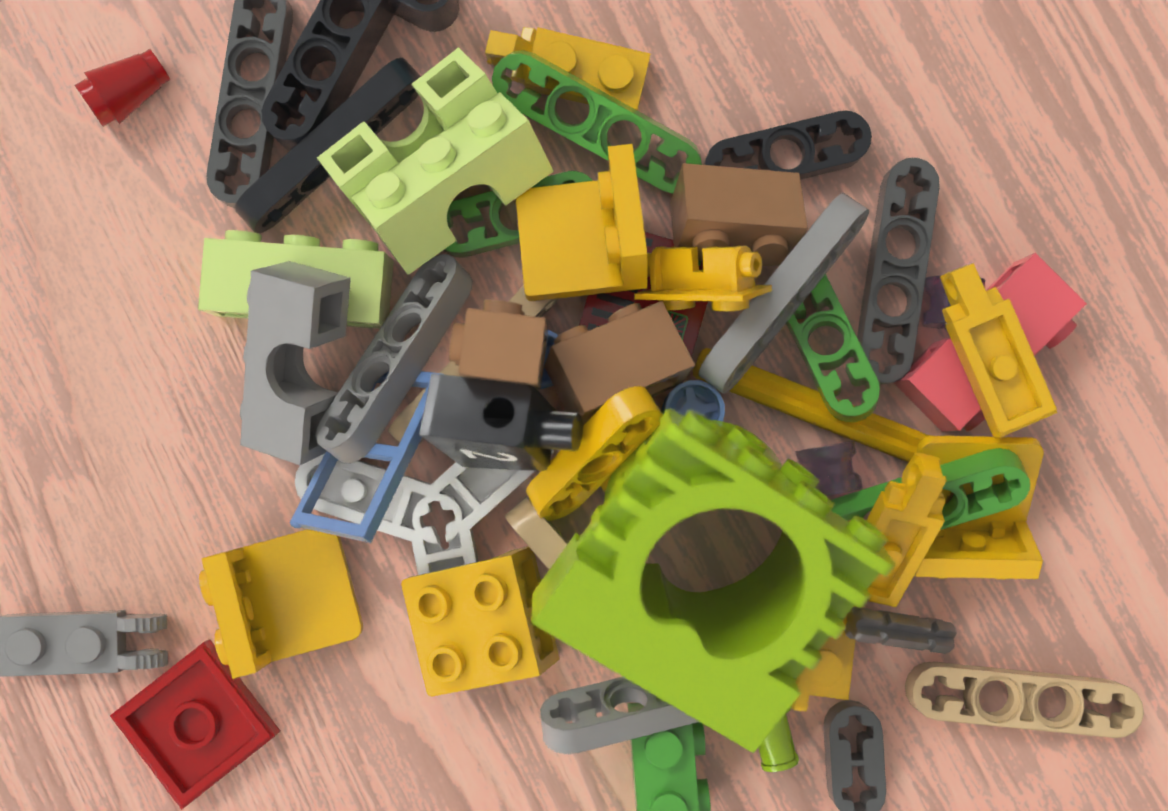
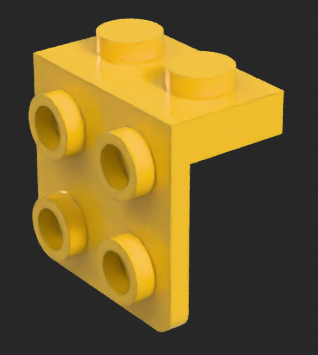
[915,436,1044,580]
[199,529,363,679]

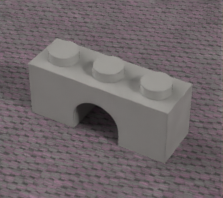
[240,261,351,465]

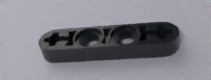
[234,57,421,234]

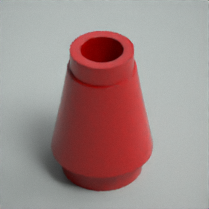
[74,49,170,127]

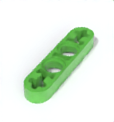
[492,50,702,194]
[831,448,1030,530]

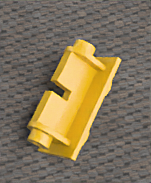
[634,246,772,311]

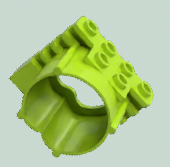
[532,408,896,753]

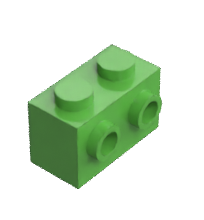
[627,703,711,811]

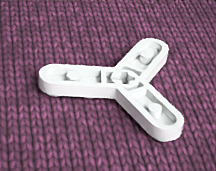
[295,449,554,575]

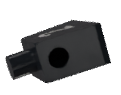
[419,373,583,471]

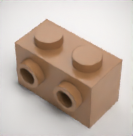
[670,163,808,267]
[449,299,548,390]
[544,301,695,425]

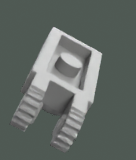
[0,610,168,677]

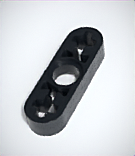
[703,110,872,180]

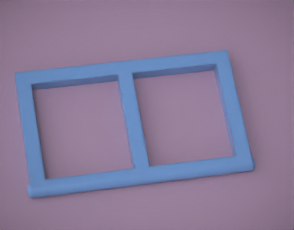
[290,371,443,543]

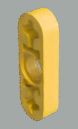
[526,386,662,521]

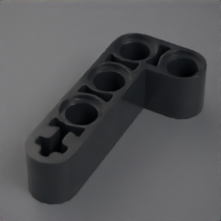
[261,0,459,151]

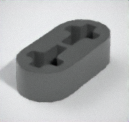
[823,700,886,811]

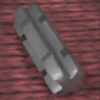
[845,607,957,654]

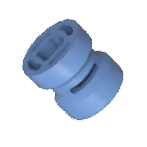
[661,380,725,421]

